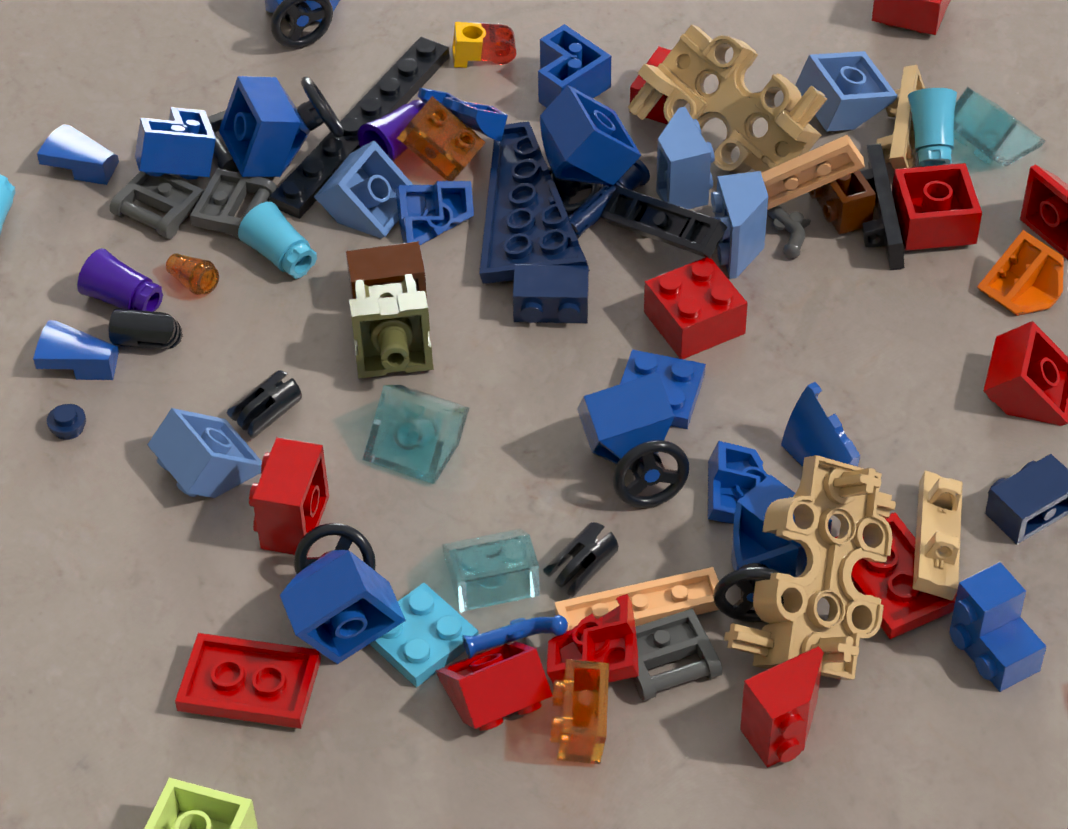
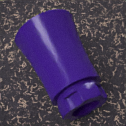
[358,100,435,162]
[77,248,163,312]

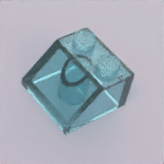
[954,87,1045,167]
[362,385,470,484]
[442,528,540,612]

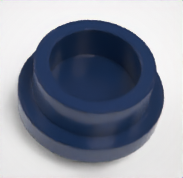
[47,404,86,440]

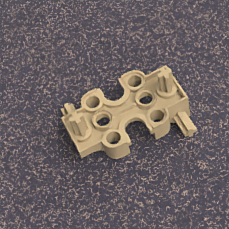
[628,25,827,173]
[724,455,896,680]

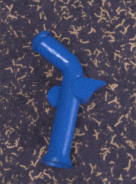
[462,615,568,659]

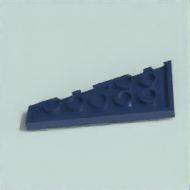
[479,121,590,284]

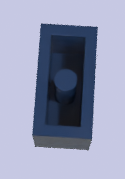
[513,264,589,324]
[985,454,1068,544]

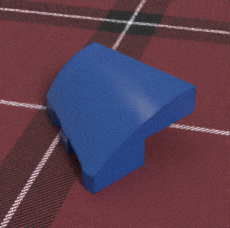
[418,88,508,142]
[37,124,119,185]
[396,181,474,245]
[33,320,119,380]
[781,382,860,467]
[708,441,769,524]

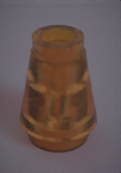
[166,253,219,295]

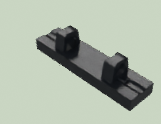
[861,143,905,270]
[601,186,727,259]

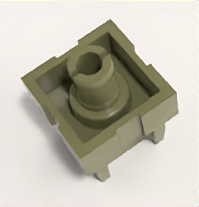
[349,274,434,379]

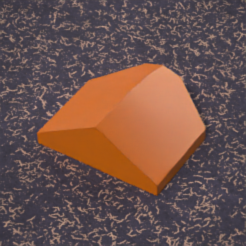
[977,230,1064,316]

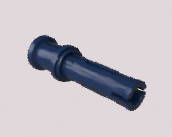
[569,159,650,238]

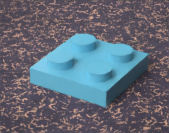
[370,583,479,688]

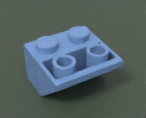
[656,107,715,209]
[711,171,768,279]

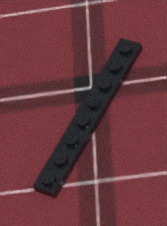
[269,37,450,219]

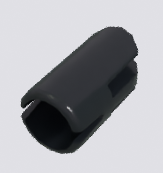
[108,309,183,349]
[226,370,302,439]
[543,522,619,597]

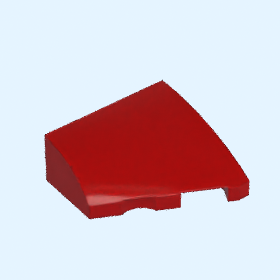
[547,594,639,694]

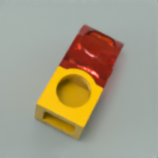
[452,22,517,68]

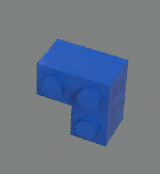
[538,24,612,108]
[135,107,216,179]
[949,562,1047,692]

